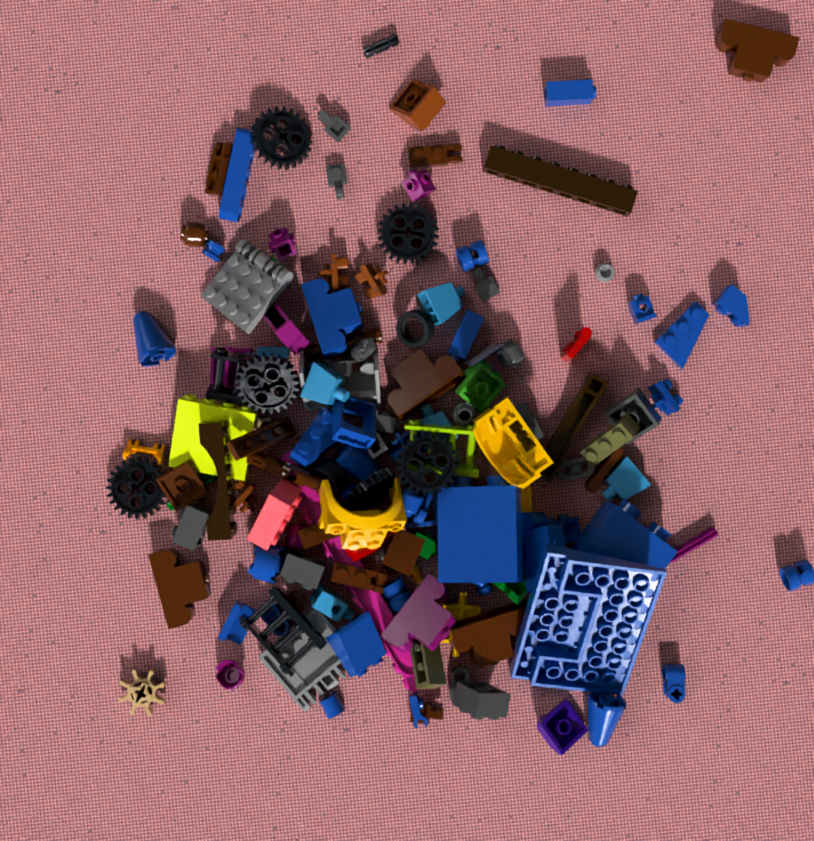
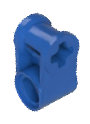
[261,604,291,636]
[662,664,686,703]

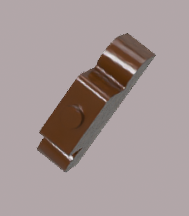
[716,19,800,83]
[388,349,465,422]
[148,548,211,629]
[447,603,524,667]

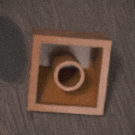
[389,78,446,132]

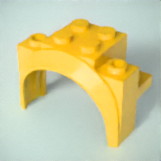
[472,397,553,489]
[318,477,407,550]

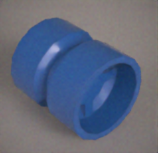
[455,239,489,272]
[779,559,814,592]
[383,576,412,613]

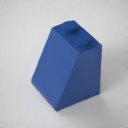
[326,611,387,677]

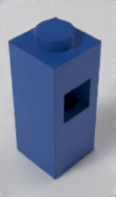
[544,79,596,107]
[447,310,485,362]

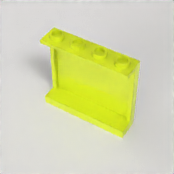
[168,394,259,481]

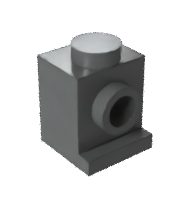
[376,410,400,433]
[367,432,393,459]

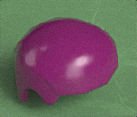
[215,659,245,690]

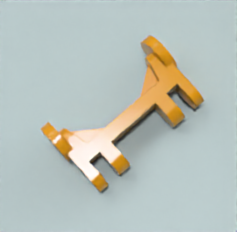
[123,439,166,466]

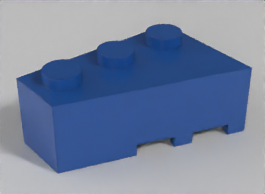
[289,406,351,469]

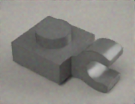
[317,110,351,143]
[325,163,348,199]
[472,267,500,302]

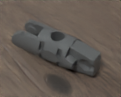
[345,338,376,362]

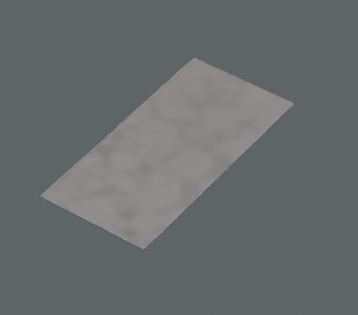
[463,344,504,366]

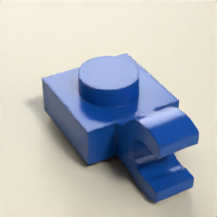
[409,692,428,729]

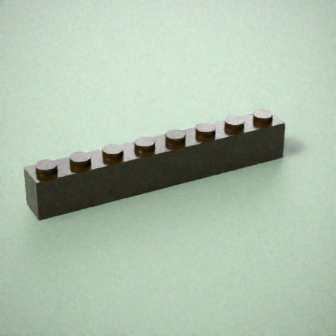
[483,145,638,216]

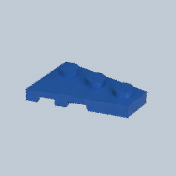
[654,301,709,369]

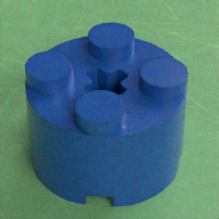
[248,544,288,585]

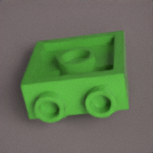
[455,359,507,413]

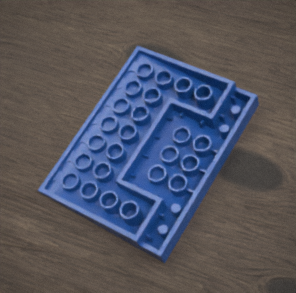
[509,543,667,696]

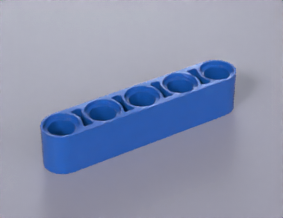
[219,127,256,223]

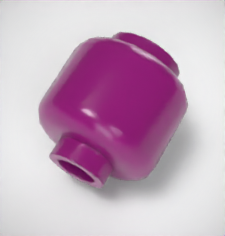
[285,524,308,551]

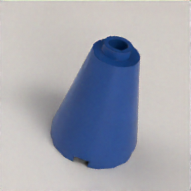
[133,311,177,367]
[331,443,381,481]
[587,692,627,747]

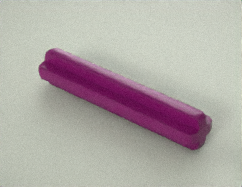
[670,527,718,563]

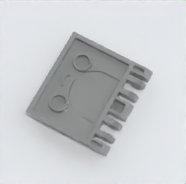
[200,239,293,334]
[258,609,347,712]

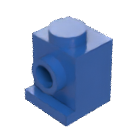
[627,293,657,324]

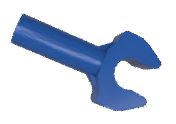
[412,491,435,524]

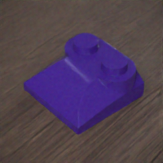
[537,699,588,755]

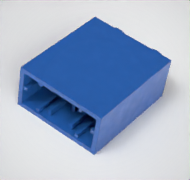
[437,476,523,583]
[570,499,678,569]

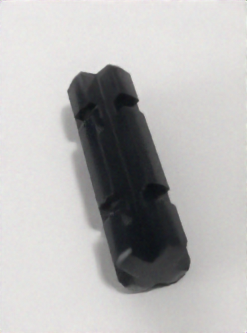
[363,34,399,58]

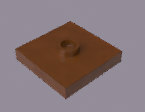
[155,459,210,511]

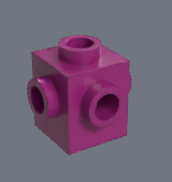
[402,169,436,202]
[268,227,297,261]

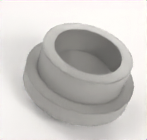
[595,263,615,283]

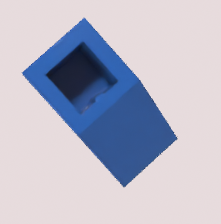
[712,284,750,328]

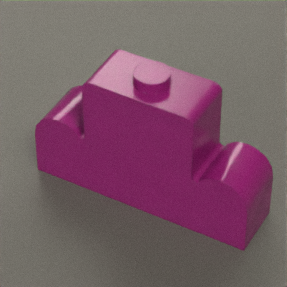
[263,302,310,355]
[381,573,456,652]

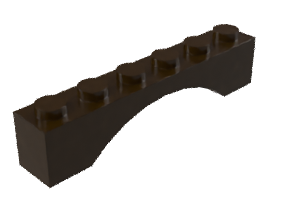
[540,373,609,483]
[198,420,238,541]

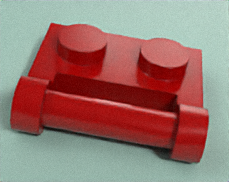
[561,327,592,362]

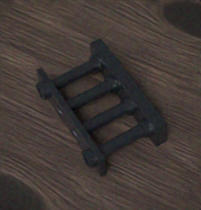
[206,347,291,411]
[239,585,328,677]

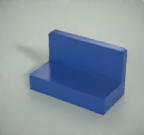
[218,601,256,645]

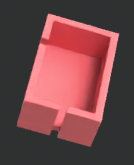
[247,478,302,550]

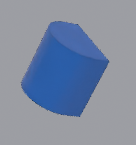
[319,691,345,719]

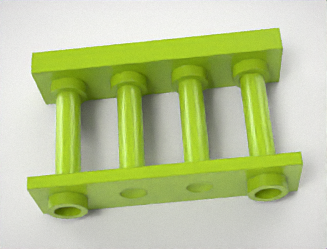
[404,419,479,478]

